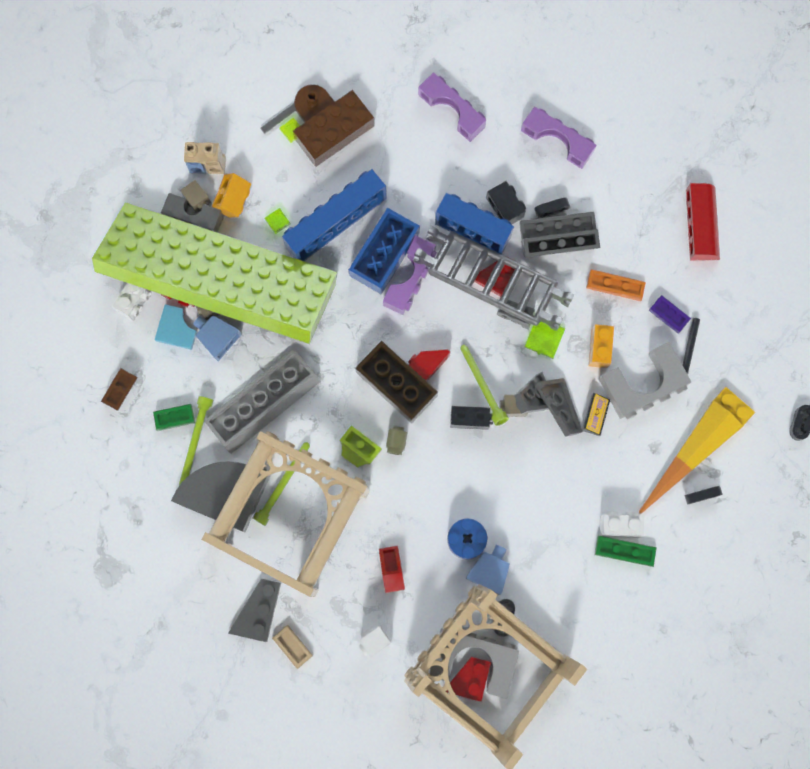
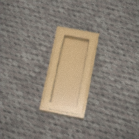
[272,625,313,669]

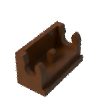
[101,368,138,411]

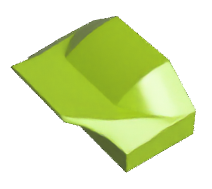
[339,425,382,468]

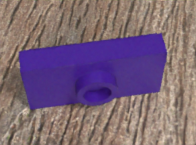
[648,295,691,334]

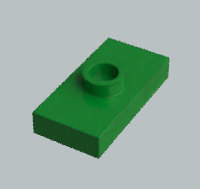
[153,404,195,431]

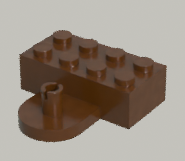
[293,85,374,167]

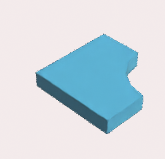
[154,304,197,350]

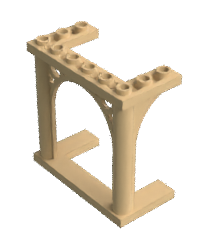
[201,431,369,597]
[404,584,587,769]

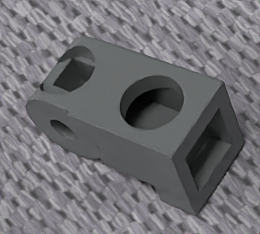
[497,300,535,330]

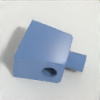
[193,316,242,362]
[466,545,510,595]

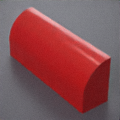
[686,183,720,261]

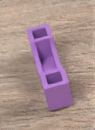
[418,72,486,142]
[521,106,597,169]
[383,236,438,315]

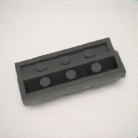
[519,212,601,258]

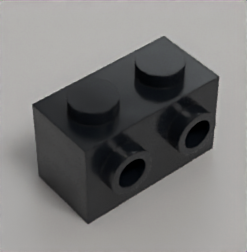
[486,181,526,224]

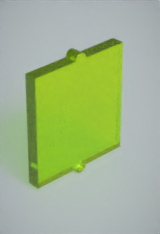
[524,321,565,359]

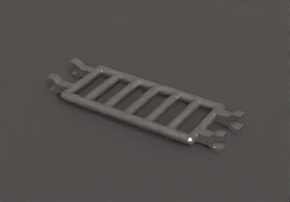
[413,226,575,331]

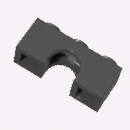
[161,193,224,233]

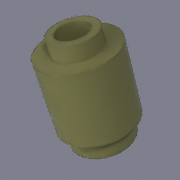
[386,426,408,455]

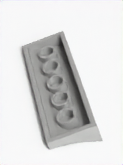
[204,349,320,454]

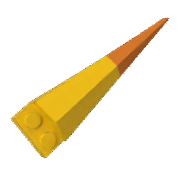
[639,387,755,514]

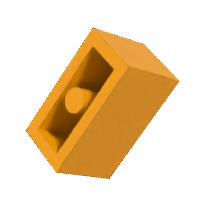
[212,173,251,218]
[588,324,614,368]

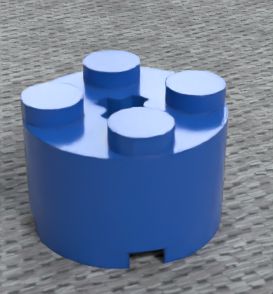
[447,518,488,559]

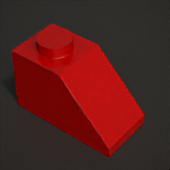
[408,349,451,382]
[379,546,405,593]

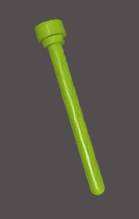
[460,345,509,426]
[179,396,214,486]
[252,442,310,526]

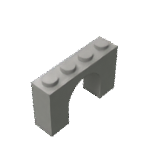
[599,342,691,420]
[429,628,519,699]

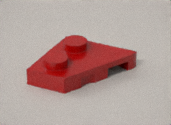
[474,256,515,297]
[446,656,491,702]

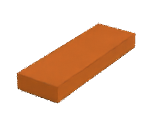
[586,269,646,301]

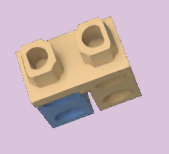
[184,142,226,174]

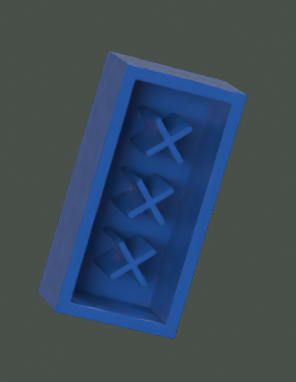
[435,193,514,254]
[348,207,420,295]

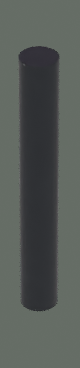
[682,318,700,374]

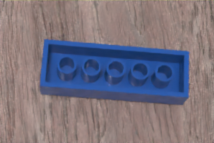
[282,169,387,261]

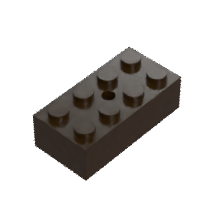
[355,340,438,424]

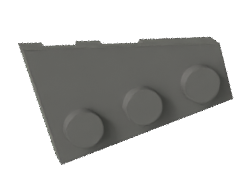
[514,372,549,414]
[534,378,583,437]
[228,579,281,642]

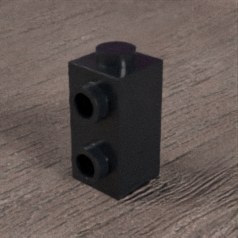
[450,406,493,430]

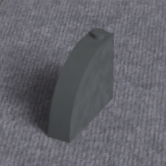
[171,461,271,533]

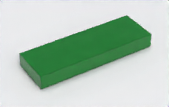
[594,535,657,567]

